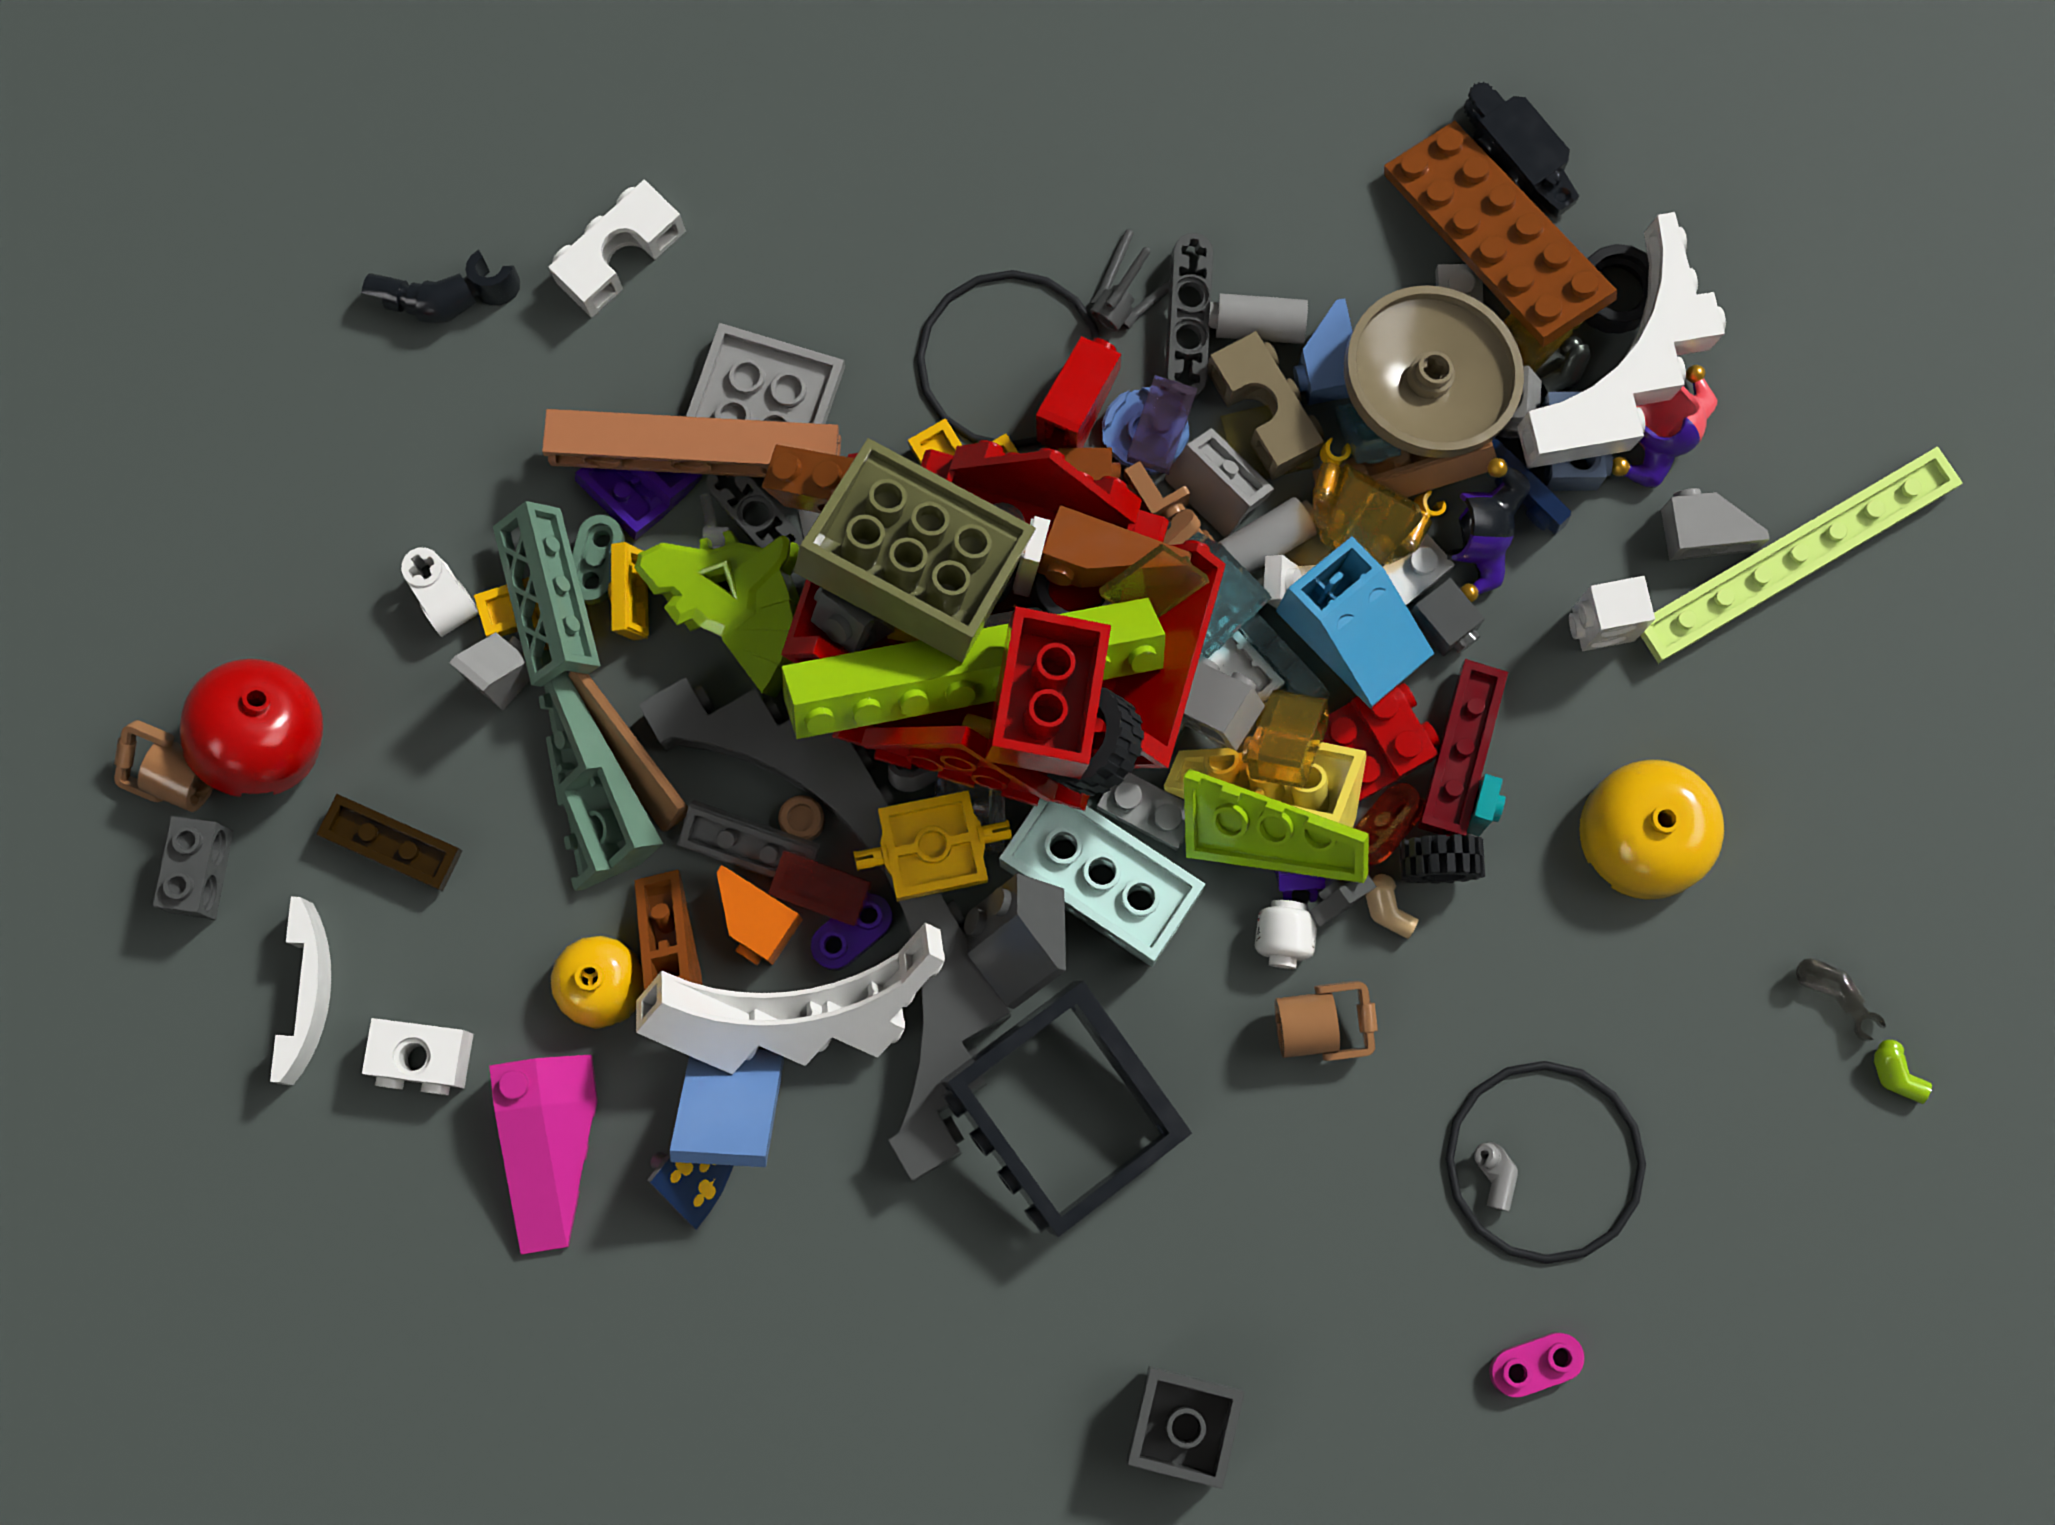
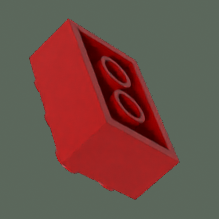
[985,606,1111,779]

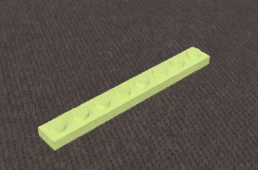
[1640,446,1963,664]

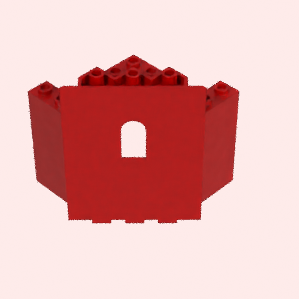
[781,440,1226,811]

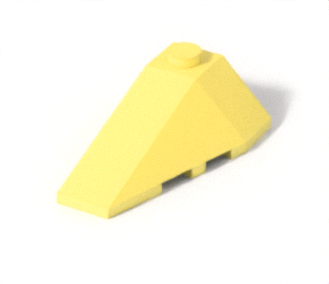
[1164,742,1366,828]

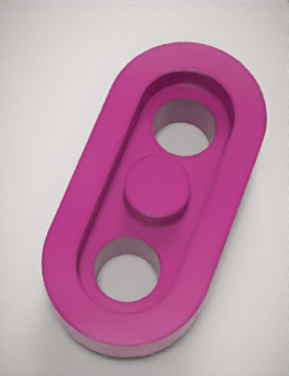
[1489,1332,1584,1397]

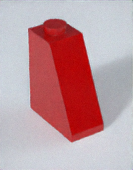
[1036,336,1121,451]

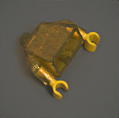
[1313,438,1447,565]

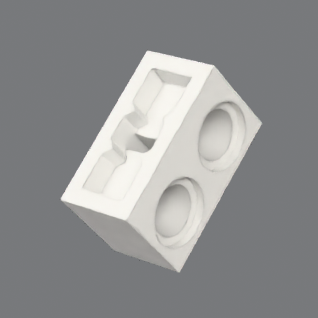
[1569,576,1655,651]

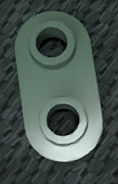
[572,515,625,605]

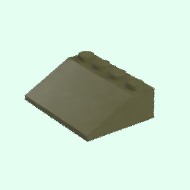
[794,438,1036,663]

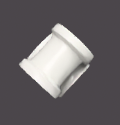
[401,548,479,637]

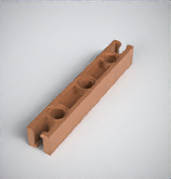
[542,409,842,478]

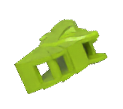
[634,530,800,698]

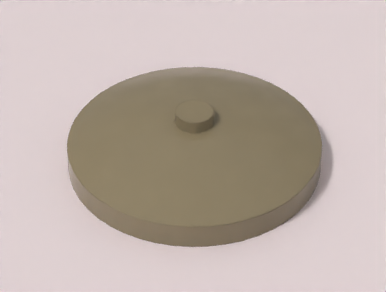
[1343,285,1524,458]

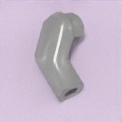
[1474,1142,1518,1212]

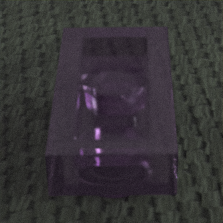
[1127,375,1197,475]

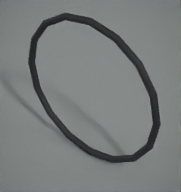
[916,270,1100,448]
[1445,1061,1646,1264]

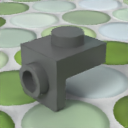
[810,587,876,653]

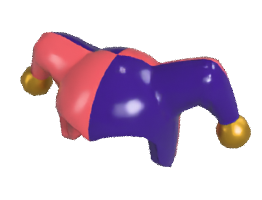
[1612,365,1718,488]

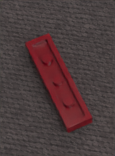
[1418,659,1509,836]

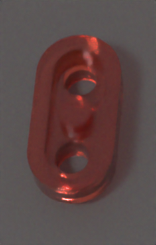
[1355,783,1425,866]

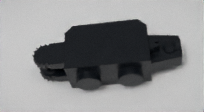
[1464,81,1579,217]

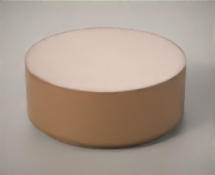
[778,795,825,841]

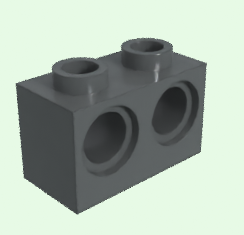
[153,816,234,920]

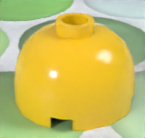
[551,936,644,1029]

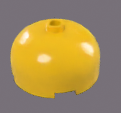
[1579,760,1724,900]

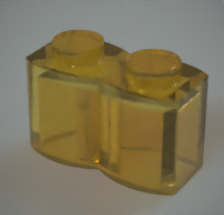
[1242,689,1329,789]

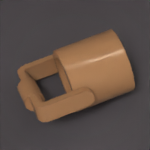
[114,720,213,812]
[1274,981,1378,1061]

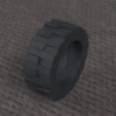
[1047,687,1144,795]

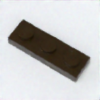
[316,794,462,892]

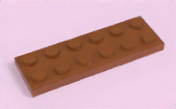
[1384,120,1617,347]

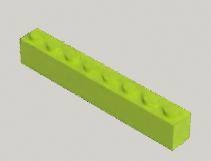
[782,597,1166,739]

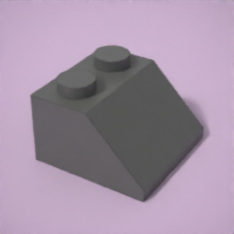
[964,873,1066,1009]

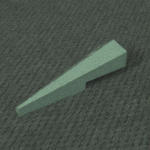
[539,650,663,891]

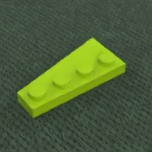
[1184,769,1369,883]

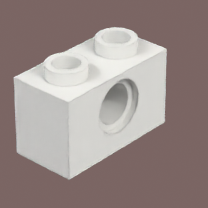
[362,1018,473,1095]

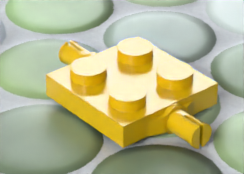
[853,790,1012,901]

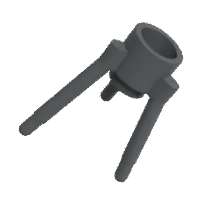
[1090,229,1182,332]

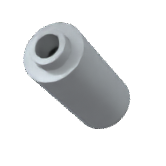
[1208,293,1308,344]
[1217,497,1319,581]

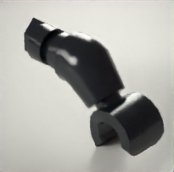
[361,249,520,323]

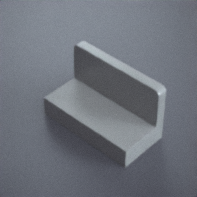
[1165,428,1274,537]

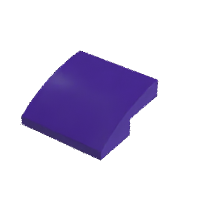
[575,468,703,541]

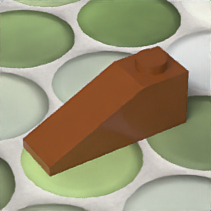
[1037,505,1192,588]
[634,869,703,991]

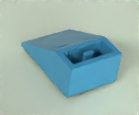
[1276,536,1434,709]

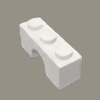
[548,180,686,318]

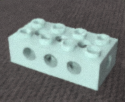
[999,798,1205,967]

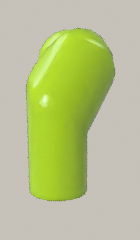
[1874,1039,1932,1104]

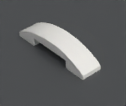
[270,897,331,1085]

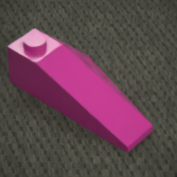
[489,1055,598,1255]

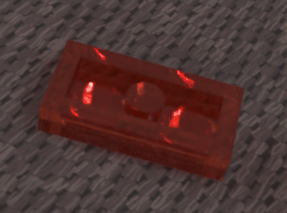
[768,850,872,926]

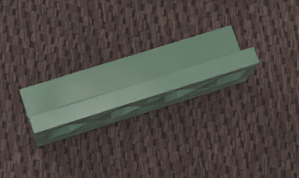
[493,501,600,687]

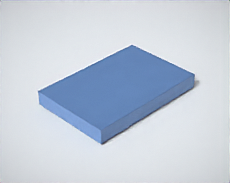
[670,1049,784,1167]

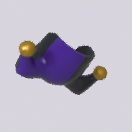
[1447,458,1530,603]

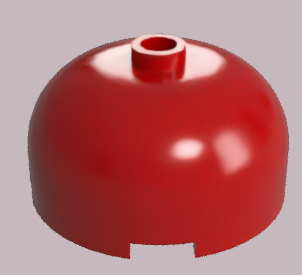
[180,659,323,797]

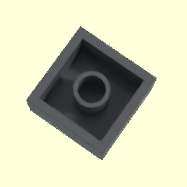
[1126,1365,1245,1489]

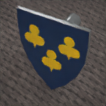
[647,1152,733,1230]

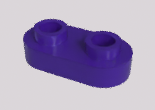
[811,893,893,971]

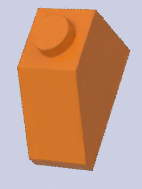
[716,865,803,966]

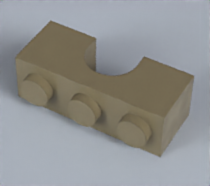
[1207,331,1324,481]

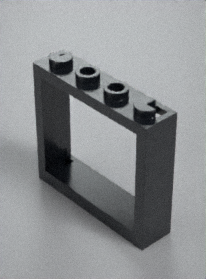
[940,981,1192,1237]

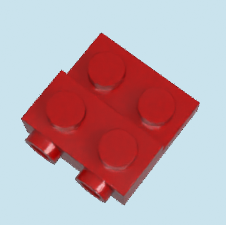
[1310,682,1440,803]

